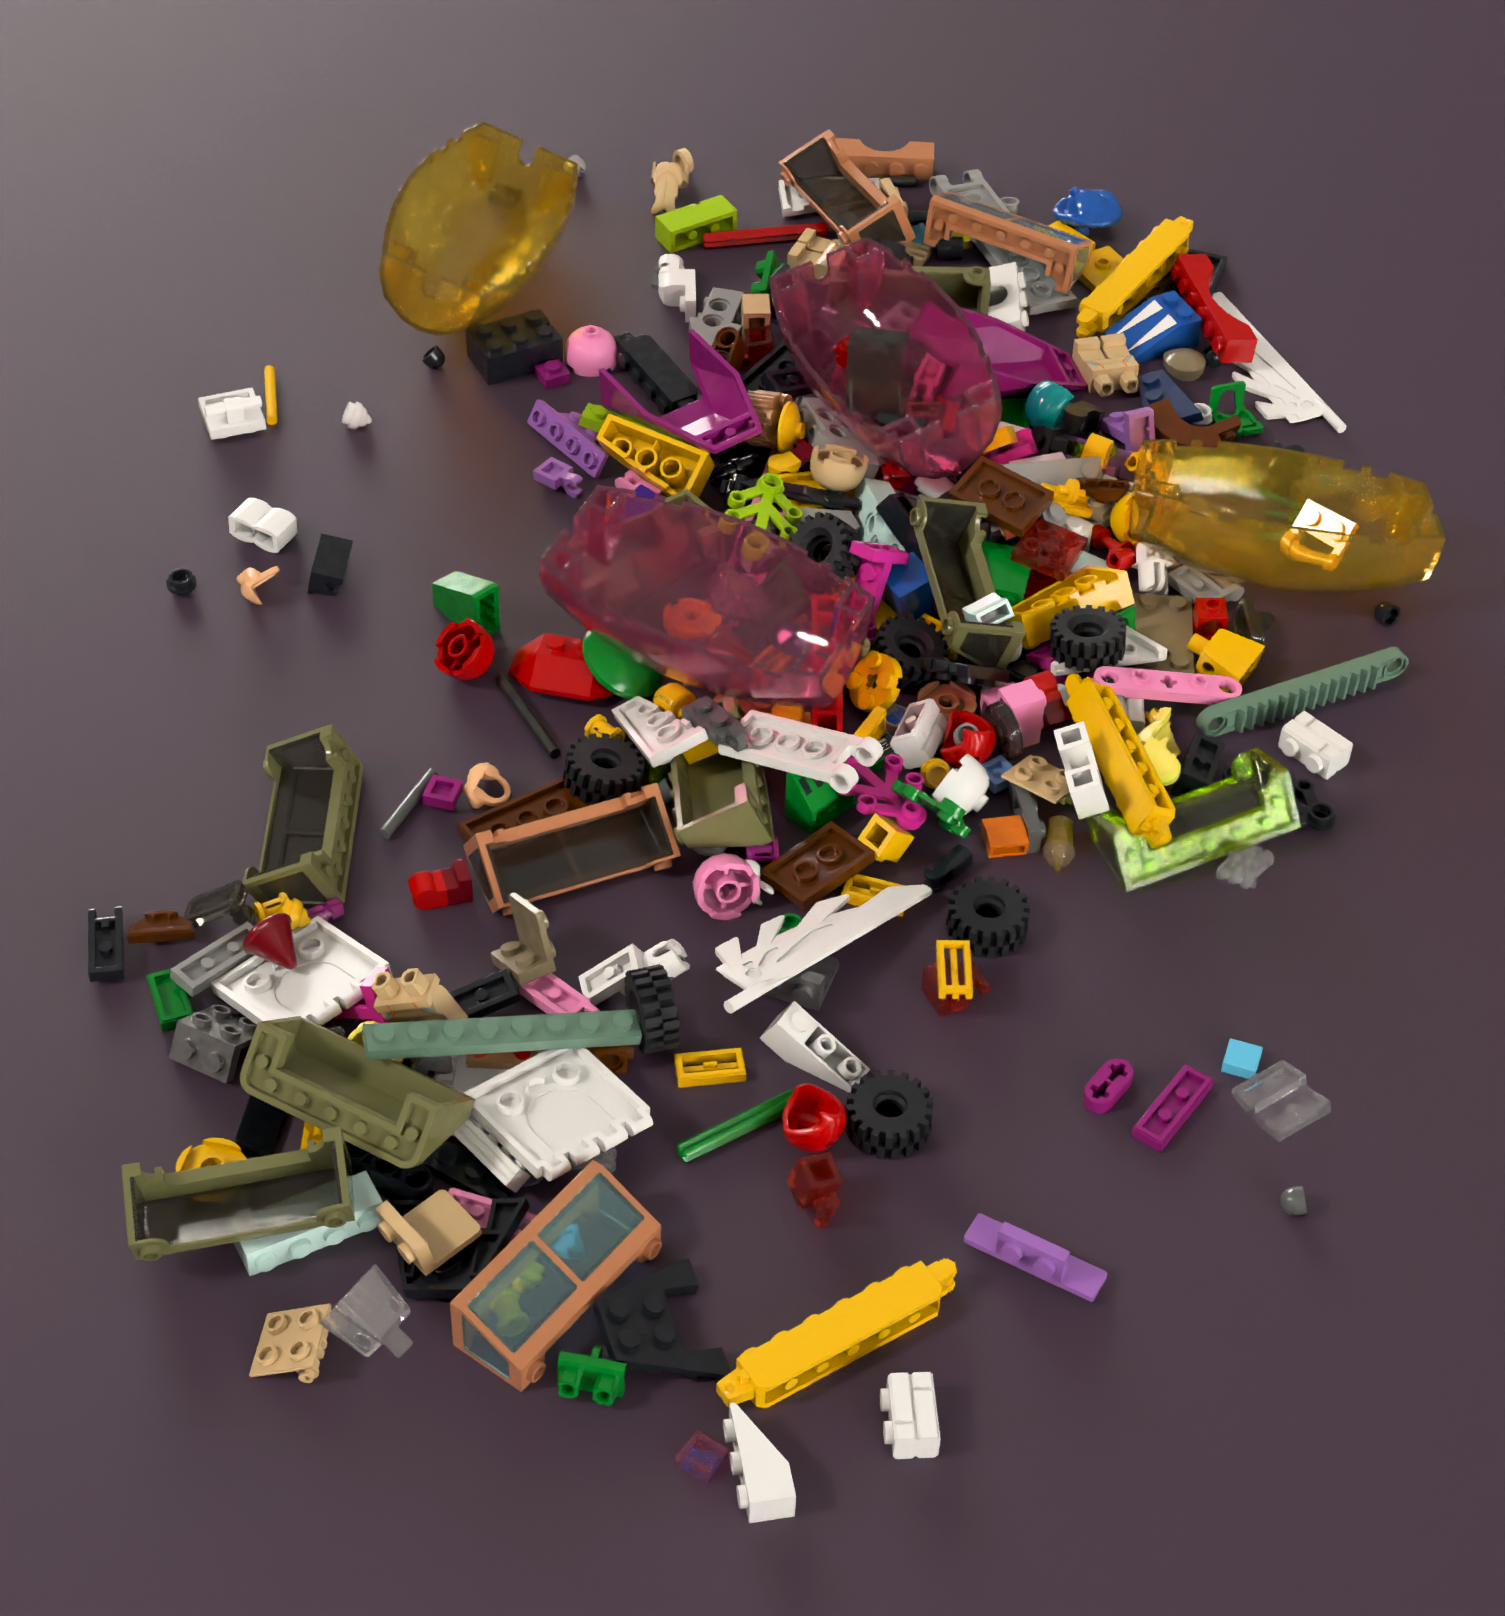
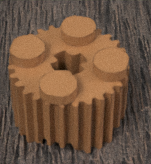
[745,390,793,449]

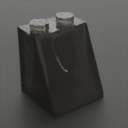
[846,326,914,418]

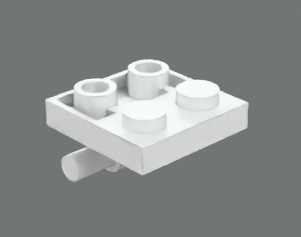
[198,388,266,440]

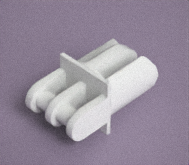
[1131,541,1173,595]

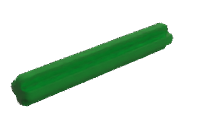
[677,1090,794,1162]

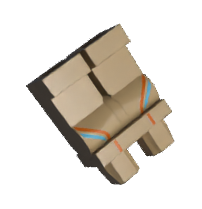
[787,228,863,284]
[1072,333,1139,397]
[372,968,468,1023]

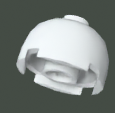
[932,754,989,815]

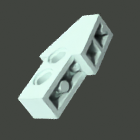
[854,478,906,552]

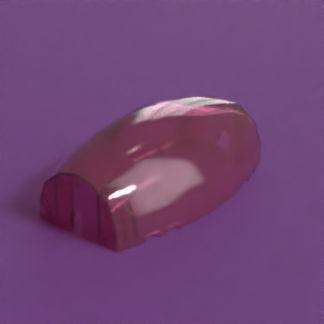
[769,237,1002,479]
[539,485,875,708]

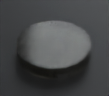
[983,701,1023,762]

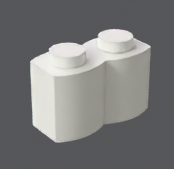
[228,498,297,553]

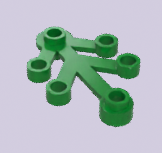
[890,779,971,839]

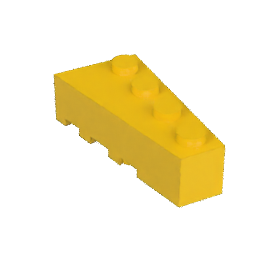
[596,413,715,498]
[1006,565,1135,650]

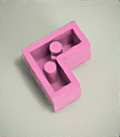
[979,679,1047,753]

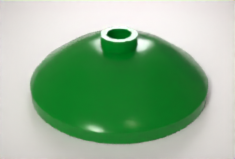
[582,621,663,700]

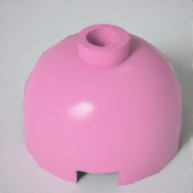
[564,325,618,377]
[693,853,760,920]

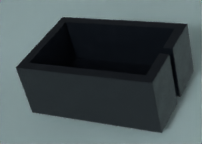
[466,309,563,386]

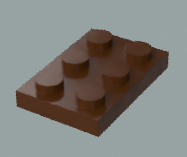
[949,455,1054,538]
[760,821,876,911]

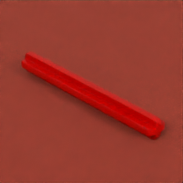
[702,222,828,249]

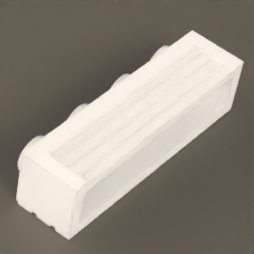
[453,1118,530,1193]

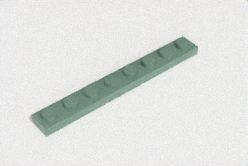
[362,1009,642,1060]

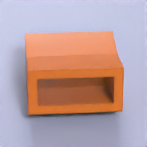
[981,815,1029,858]

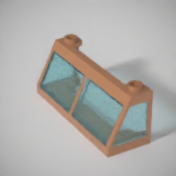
[923,192,1093,294]
[450,1160,662,1392]

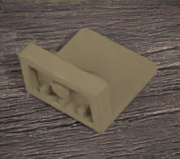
[490,892,556,986]

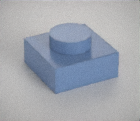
[981,755,1013,794]

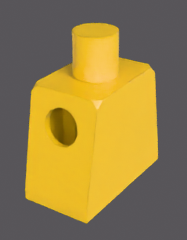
[1187,629,1265,693]

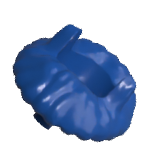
[1053,186,1123,236]

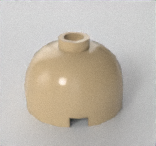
[810,444,869,492]

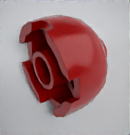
[434,618,495,681]

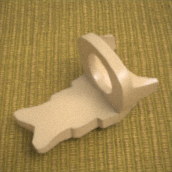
[651,161,690,215]

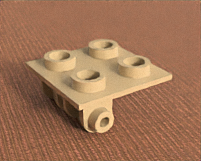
[1001,755,1073,805]
[249,1303,333,1383]

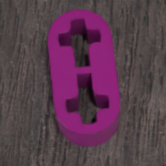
[1083,1058,1134,1114]

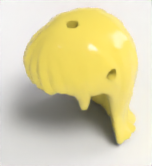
[1137,707,1181,786]

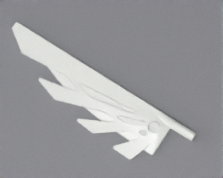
[1212,292,1347,433]
[715,884,932,1013]

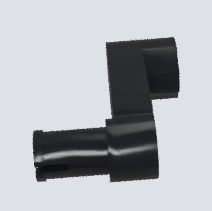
[907,210,963,260]

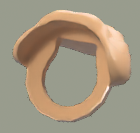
[236,566,280,605]
[463,762,511,809]

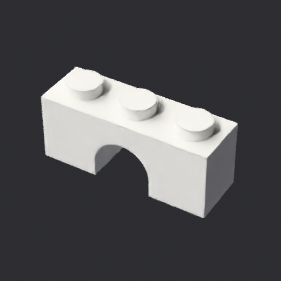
[988,262,1029,332]
[1053,721,1110,820]

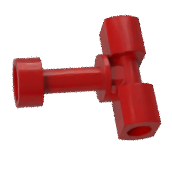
[1090,524,1158,570]

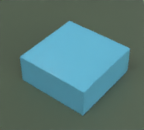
[1221,1038,1263,1080]

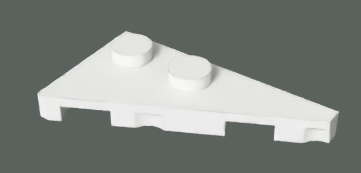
[1050,626,1168,676]

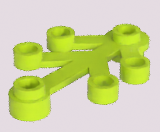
[723,473,803,555]

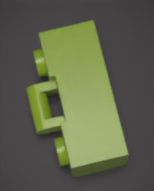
[655,195,737,253]

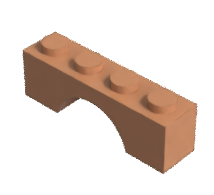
[833,138,934,180]

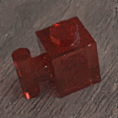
[729,324,776,368]
[921,958,991,1017]
[786,1152,843,1228]

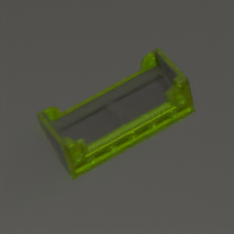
[1086,748,1301,892]

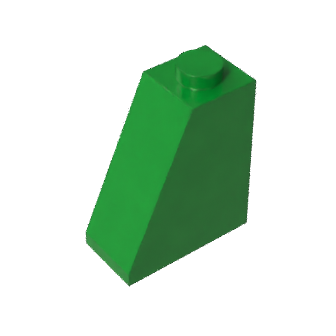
[981,540,1035,607]
[432,571,500,635]

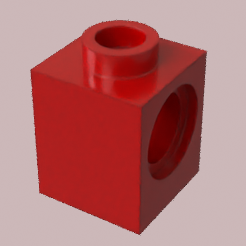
[1192,598,1229,640]

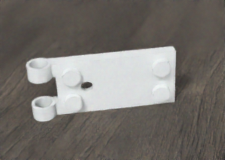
[718,710,883,794]

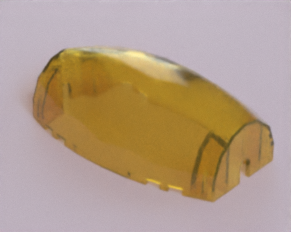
[379,122,578,336]
[1130,439,1446,593]

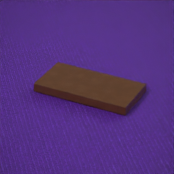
[457,777,599,869]

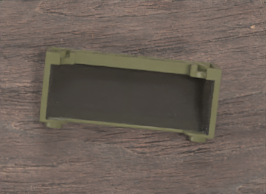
[910,496,1026,670]
[242,724,364,907]
[121,1126,355,1261]

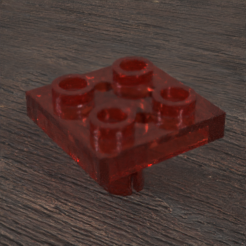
[1010,518,1088,582]

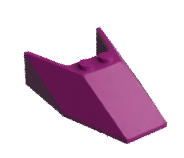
[909,298,1087,401]
[599,329,762,454]

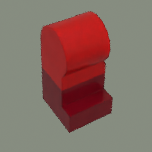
[1023,670,1072,732]
[407,858,473,910]

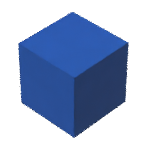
[882,552,937,620]

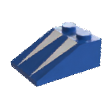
[1103,291,1203,363]

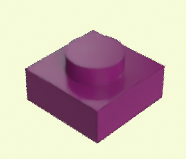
[534,358,571,389]
[422,774,463,811]

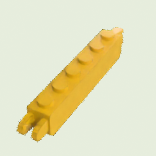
[1076,216,1193,338]
[1065,673,1176,851]
[716,1258,957,1408]

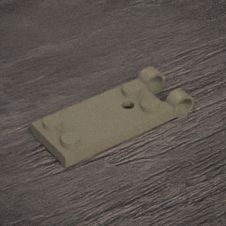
[1132,593,1195,674]

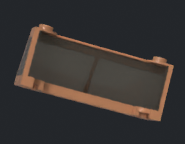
[779,129,916,253]
[463,783,681,916]

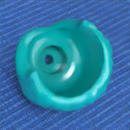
[1025,380,1074,427]

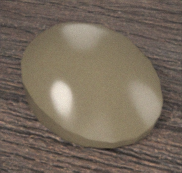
[1163,348,1206,381]

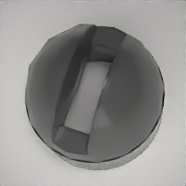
[658,776,673,804]
[1280,1186,1307,1215]

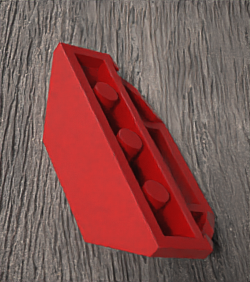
[509,633,615,701]

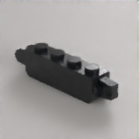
[614,332,698,415]

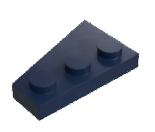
[1138,369,1204,424]

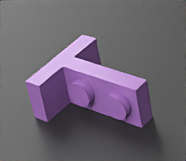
[1100,407,1156,454]

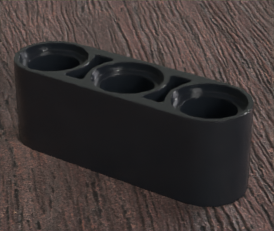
[345,1141,434,1201]

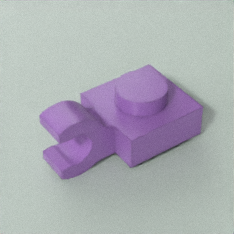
[533,457,583,498]

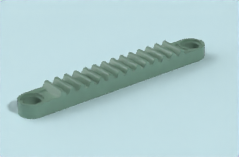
[1196,646,1409,738]

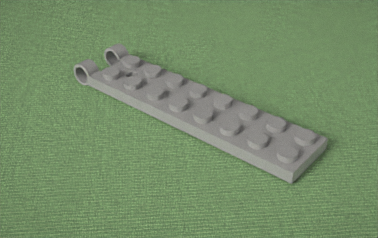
[929,169,1077,315]

